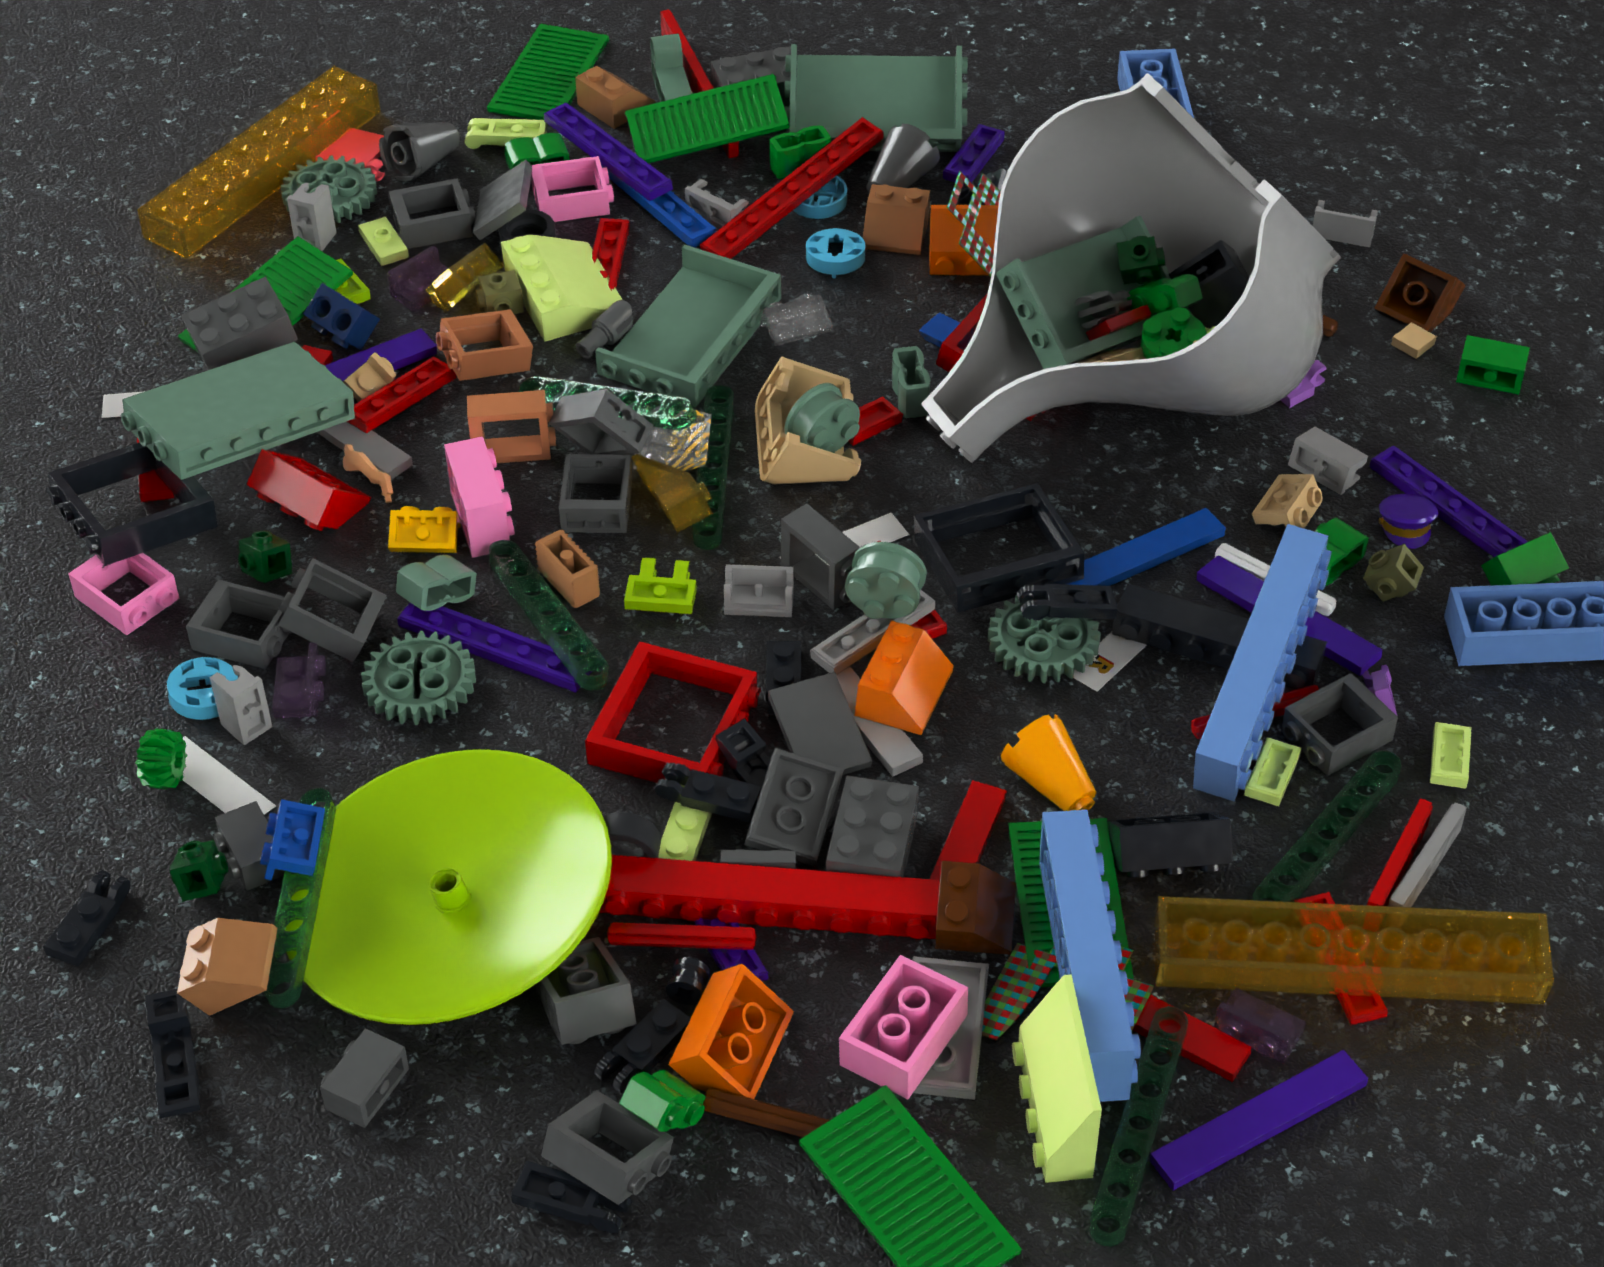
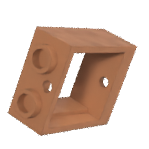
[436,309,533,381]
[467,390,556,463]

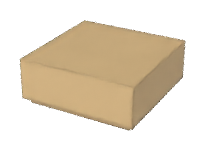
[1391,322,1437,359]

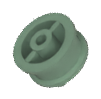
[784,383,860,453]
[845,542,927,619]

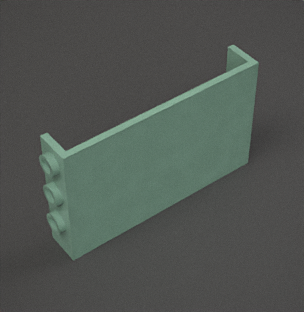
[784,44,968,152]
[996,215,1188,369]
[595,244,781,407]
[121,342,355,480]

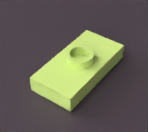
[358,216,409,266]
[1430,722,1472,789]
[1244,737,1302,807]

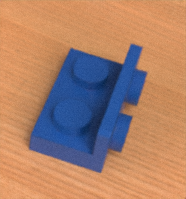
[260,799,325,880]

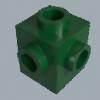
[1117,236,1166,284]
[238,531,292,583]
[169,840,228,902]

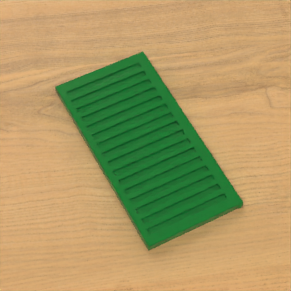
[487,24,609,120]
[625,74,790,163]
[178,236,353,352]
[1008,818,1134,987]
[799,1085,1022,1267]

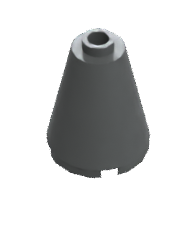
[379,122,460,182]
[866,124,940,194]

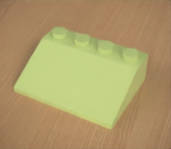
[501,234,622,342]
[1012,974,1102,1183]

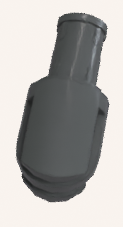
[1075,290,1132,328]
[575,300,633,359]

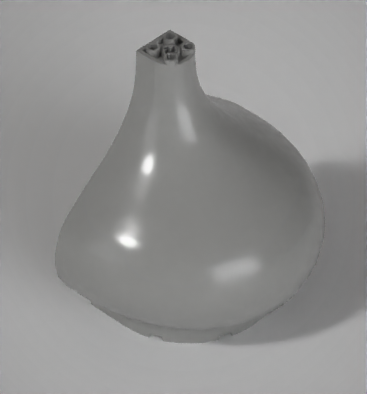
[921,73,1341,463]

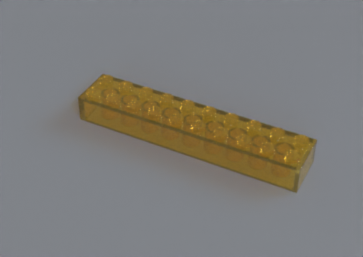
[137,66,381,259]
[1154,896,1554,1004]

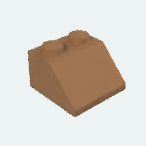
[575,66,656,129]
[863,184,930,255]
[177,918,277,1016]

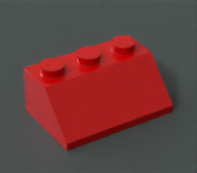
[246,449,371,531]

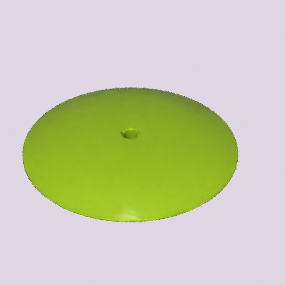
[280,749,612,1025]

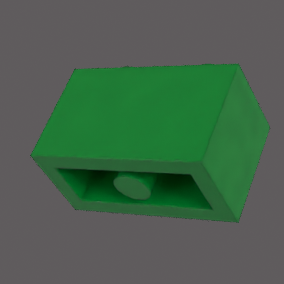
[1456,335,1530,395]
[1481,532,1569,586]

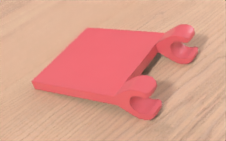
[315,127,385,181]

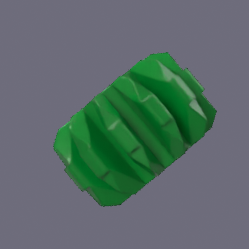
[135,728,188,789]

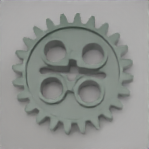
[281,155,377,223]
[988,595,1101,683]
[361,631,476,725]

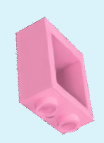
[531,156,614,222]
[68,553,180,635]

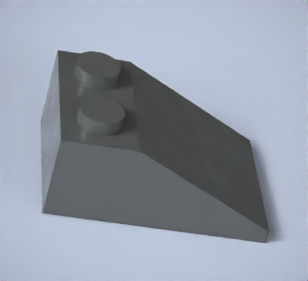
[535,937,637,1045]

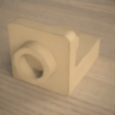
[343,352,396,402]

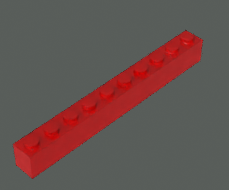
[599,855,940,939]

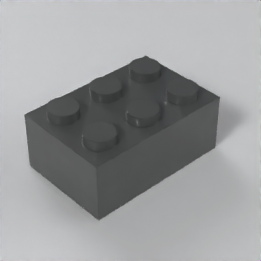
[711,46,791,106]
[181,276,298,370]
[826,776,919,877]

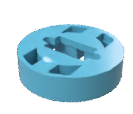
[793,176,847,219]
[806,228,866,278]
[167,657,238,720]

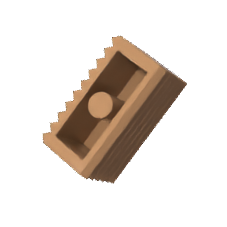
[534,530,600,608]

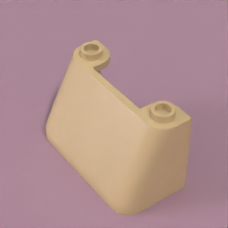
[755,356,861,485]

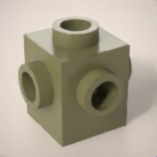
[475,270,524,314]
[1363,544,1424,602]

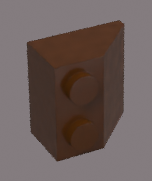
[1374,253,1466,333]
[935,861,1016,955]

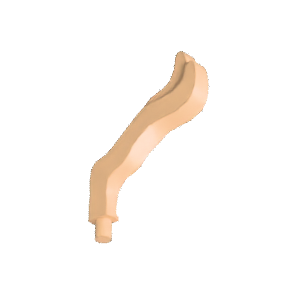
[343,444,393,503]

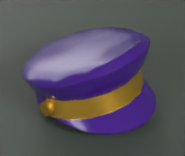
[1379,494,1438,549]

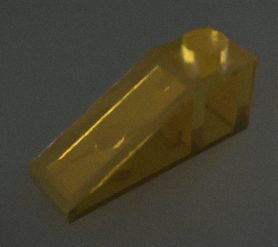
[425,243,504,313]
[631,454,712,533]

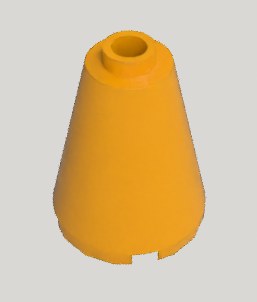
[1001,714,1096,811]

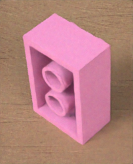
[444,436,515,558]
[839,955,968,1100]

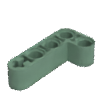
[650,33,692,102]

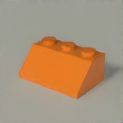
[929,205,999,275]
[854,621,954,735]
[668,964,794,1099]

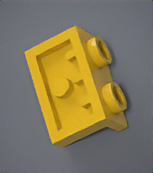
[388,506,461,553]

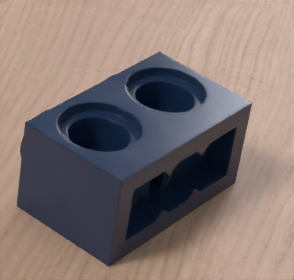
[303,283,380,350]

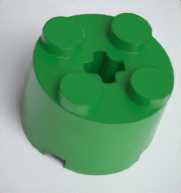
[1141,307,1207,359]

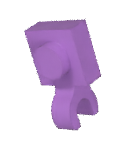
[1281,360,1326,408]
[1362,665,1397,715]

